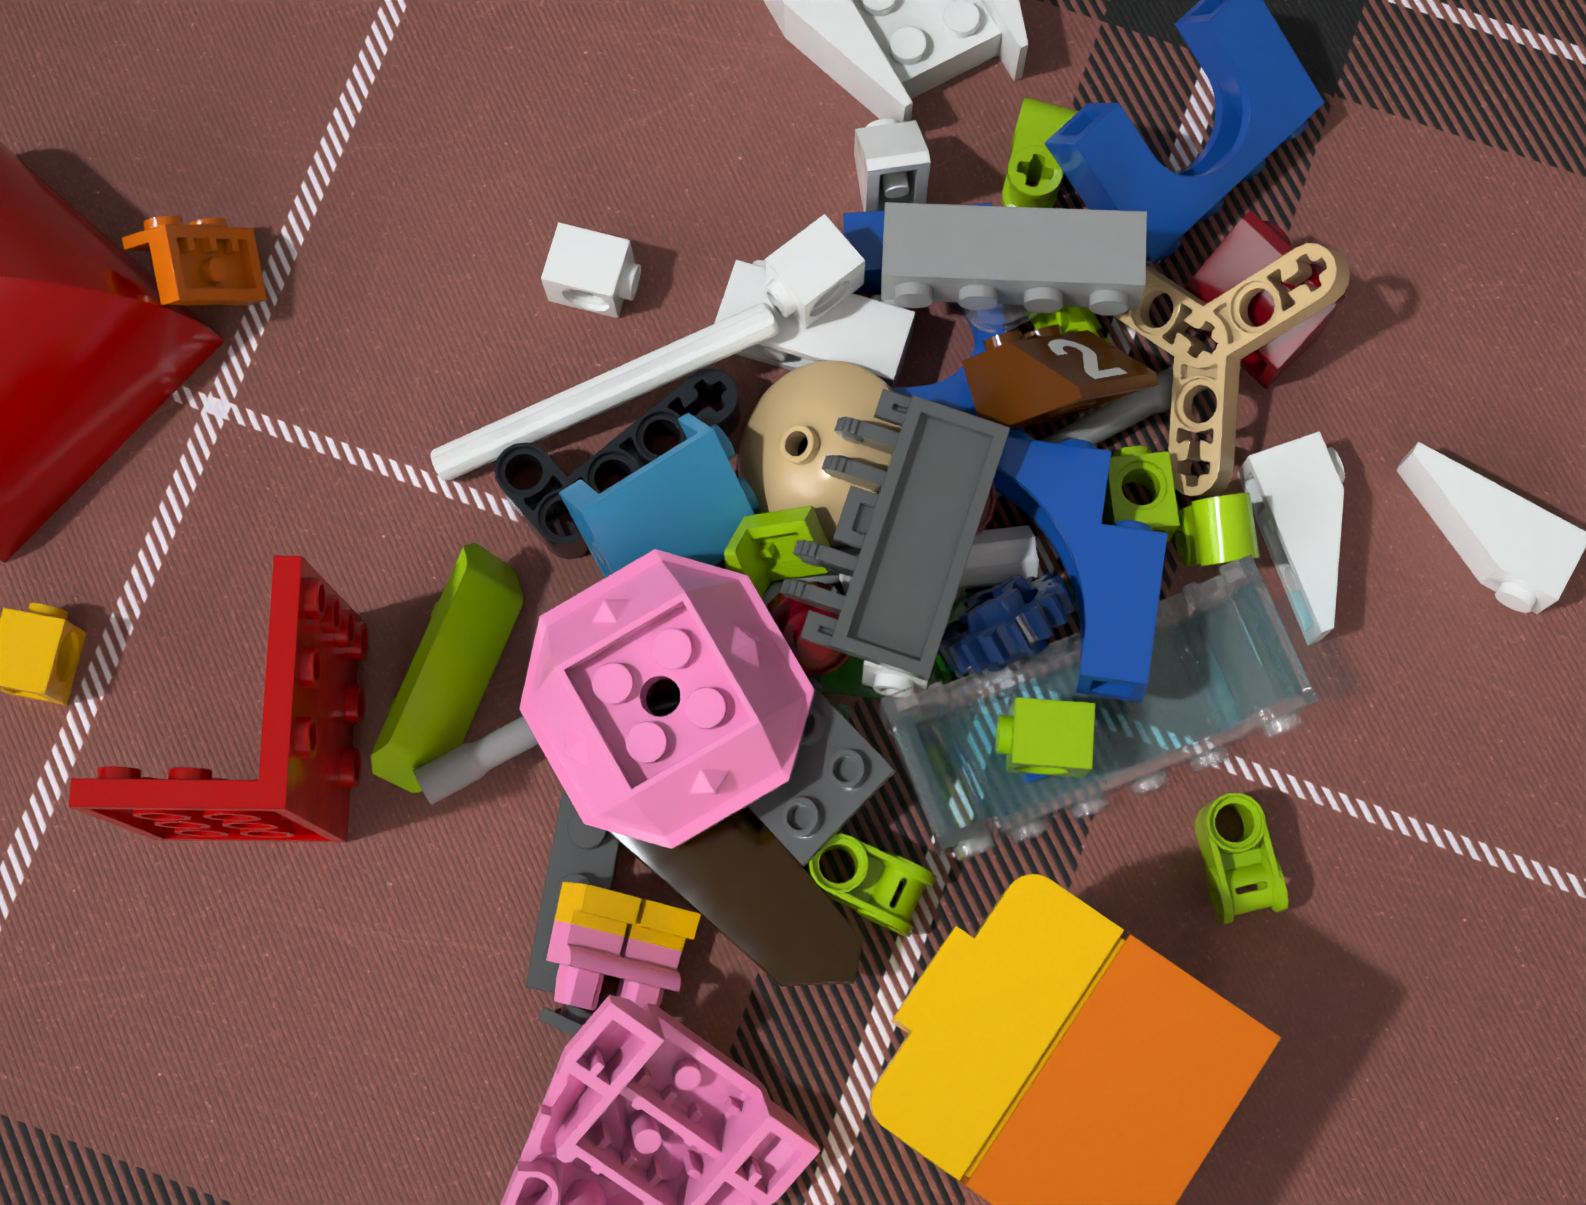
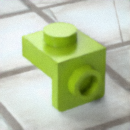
[724,505,831,598]

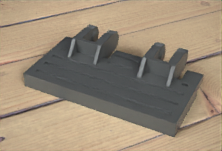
[780,388,1010,681]

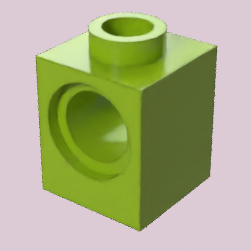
[1103,446,1180,541]
[995,697,1095,778]

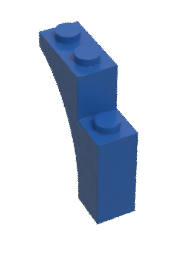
[993,430,1168,703]

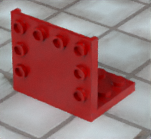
[69,555,369,842]

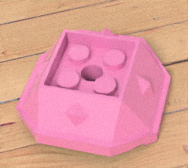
[519,549,815,849]

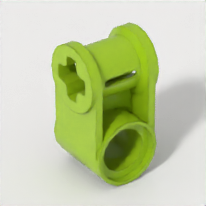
[1002,97,1079,208]
[1174,493,1260,567]
[1194,793,1288,925]
[806,833,937,937]

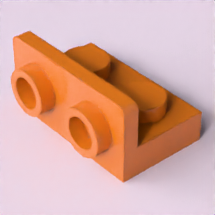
[122,215,267,305]

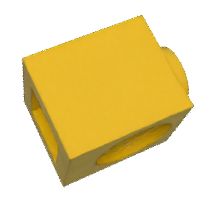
[0,603,86,706]

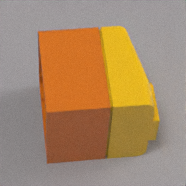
[869,874,1282,1205]

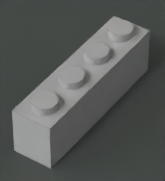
[881,202,1147,315]

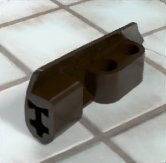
[606,809,863,987]

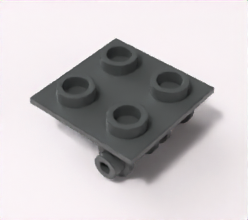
[748,682,896,866]

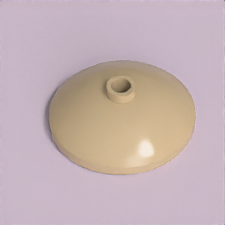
[738,360,901,548]

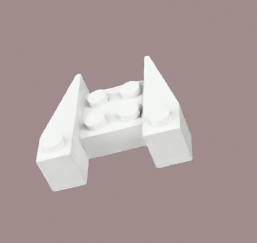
[763,0,1028,122]

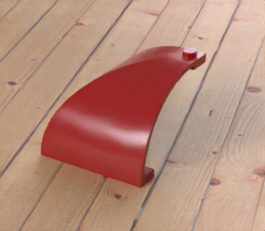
[0,142,225,563]

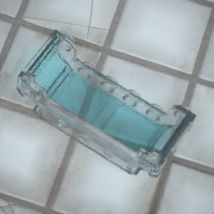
[878,555,1318,861]

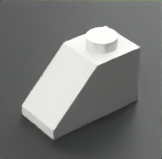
[854,118,931,212]

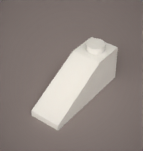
[1237,431,1345,645]
[1396,442,1586,614]

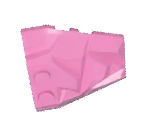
[500,995,820,1205]

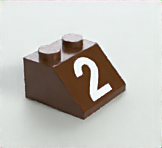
[962,324,1159,430]

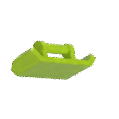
[370,542,523,793]

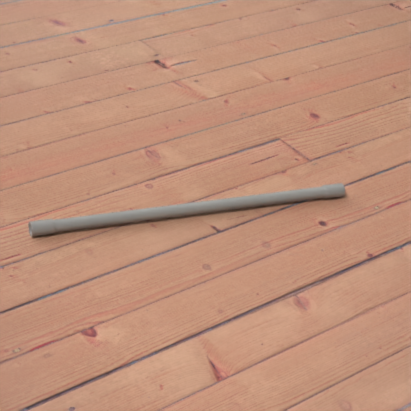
[413,365,1209,805]

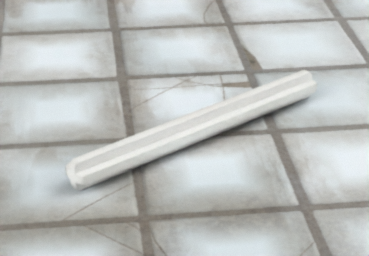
[430,303,779,480]

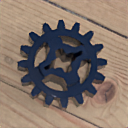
[939,573,1076,675]

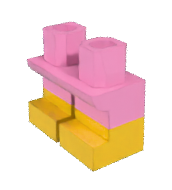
[546,881,701,1011]

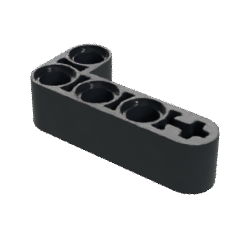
[494,369,740,560]

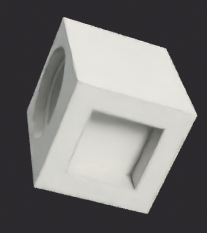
[763,214,865,329]
[541,222,641,318]

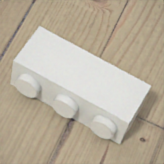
[714,260,915,388]

